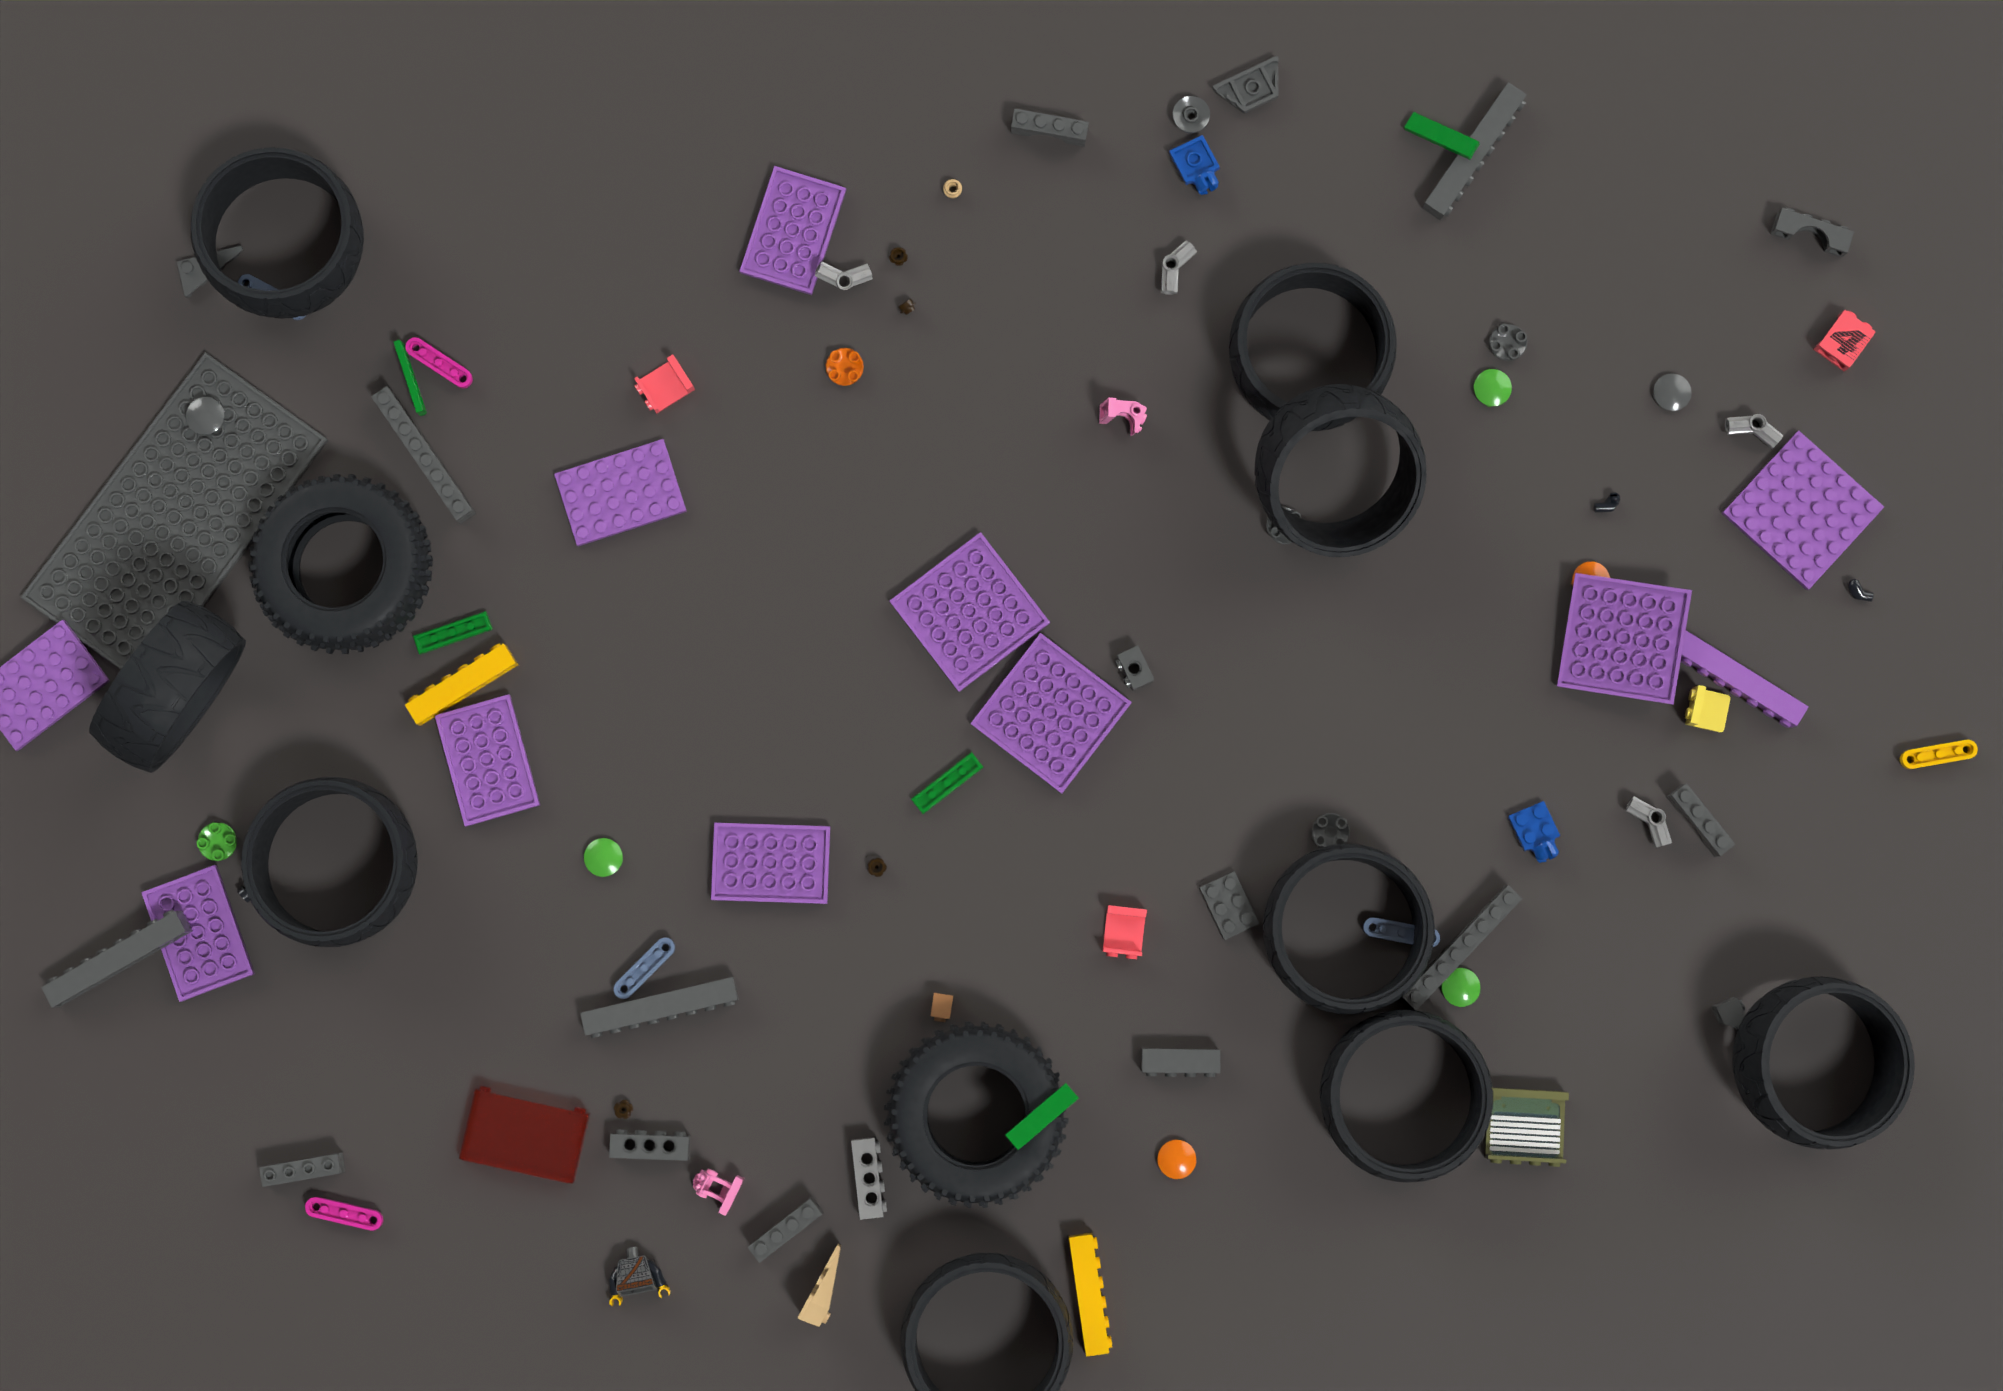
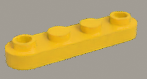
[1900,740,1978,769]

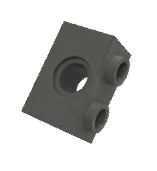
[1115,645,1154,691]

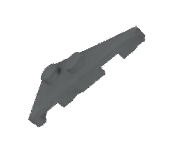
[177,246,244,298]

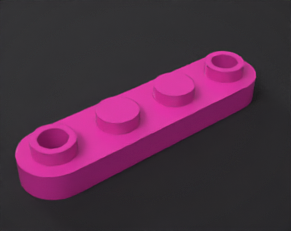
[405,337,473,388]
[305,1197,383,1231]

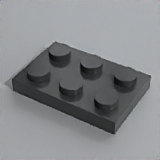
[1199,871,1259,940]

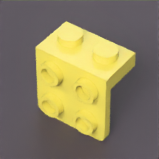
[1685,685,1730,732]

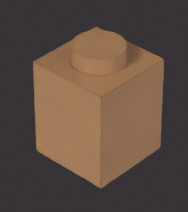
[931,993,953,1022]

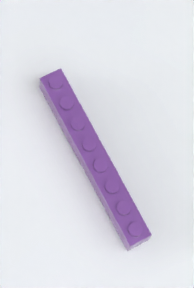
[1681,631,1808,728]

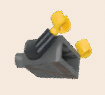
[609,1247,670,1306]

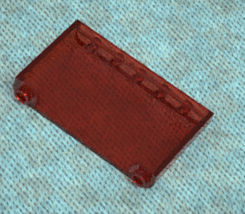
[459,1086,591,1184]

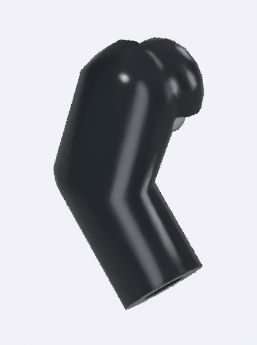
[1594,492,1620,513]
[1848,579,1874,602]

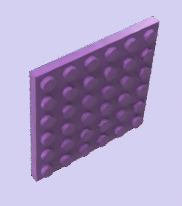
[1721,431,1884,590]
[889,532,1050,692]
[1557,573,1692,705]
[970,633,1132,794]

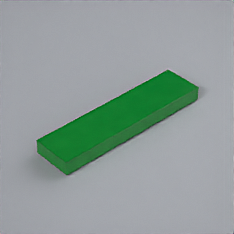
[1404,112,1480,160]
[393,339,427,416]
[413,611,493,655]
[911,752,984,814]
[1005,1083,1079,1150]

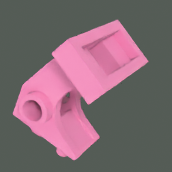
[1099,398,1147,436]
[693,1168,744,1216]

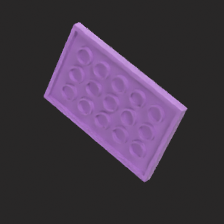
[740,166,846,295]
[554,439,687,546]
[0,620,110,751]
[435,694,540,827]
[711,823,830,904]
[141,865,255,1002]

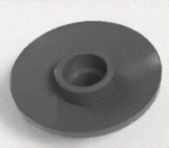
[1173,96,1210,133]

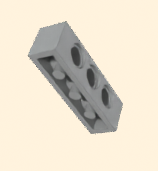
[851,1137,887,1220]

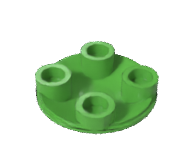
[1473,369,1512,407]
[197,822,237,861]
[584,838,623,877]
[1441,968,1480,1007]

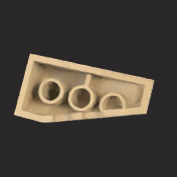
[798,1244,841,1327]

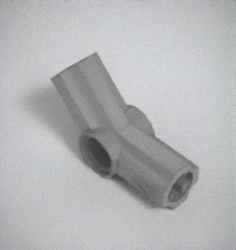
[1161,240,1197,295]
[814,261,873,290]
[1725,414,1783,449]
[1625,796,1672,848]

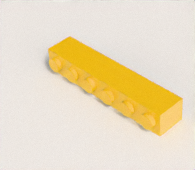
[405,643,518,726]
[1068,1233,1112,1357]

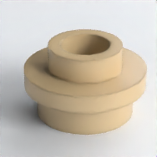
[943,179,962,198]

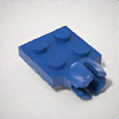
[1169,135,1220,195]
[1508,801,1560,863]

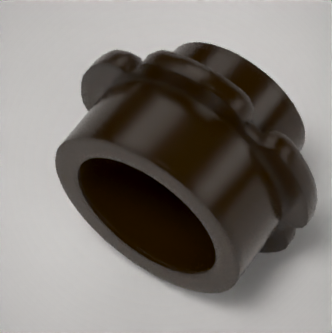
[889,247,908,266]
[898,298,916,315]
[868,858,887,877]
[614,1100,633,1119]

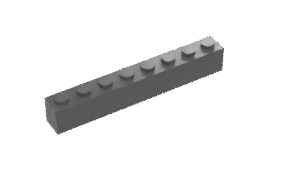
[1422,82,1527,220]
[371,386,476,524]
[1400,885,1522,1010]
[41,909,193,1008]
[580,977,739,1038]

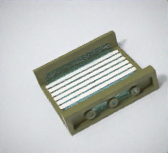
[1485,1088,1569,1167]

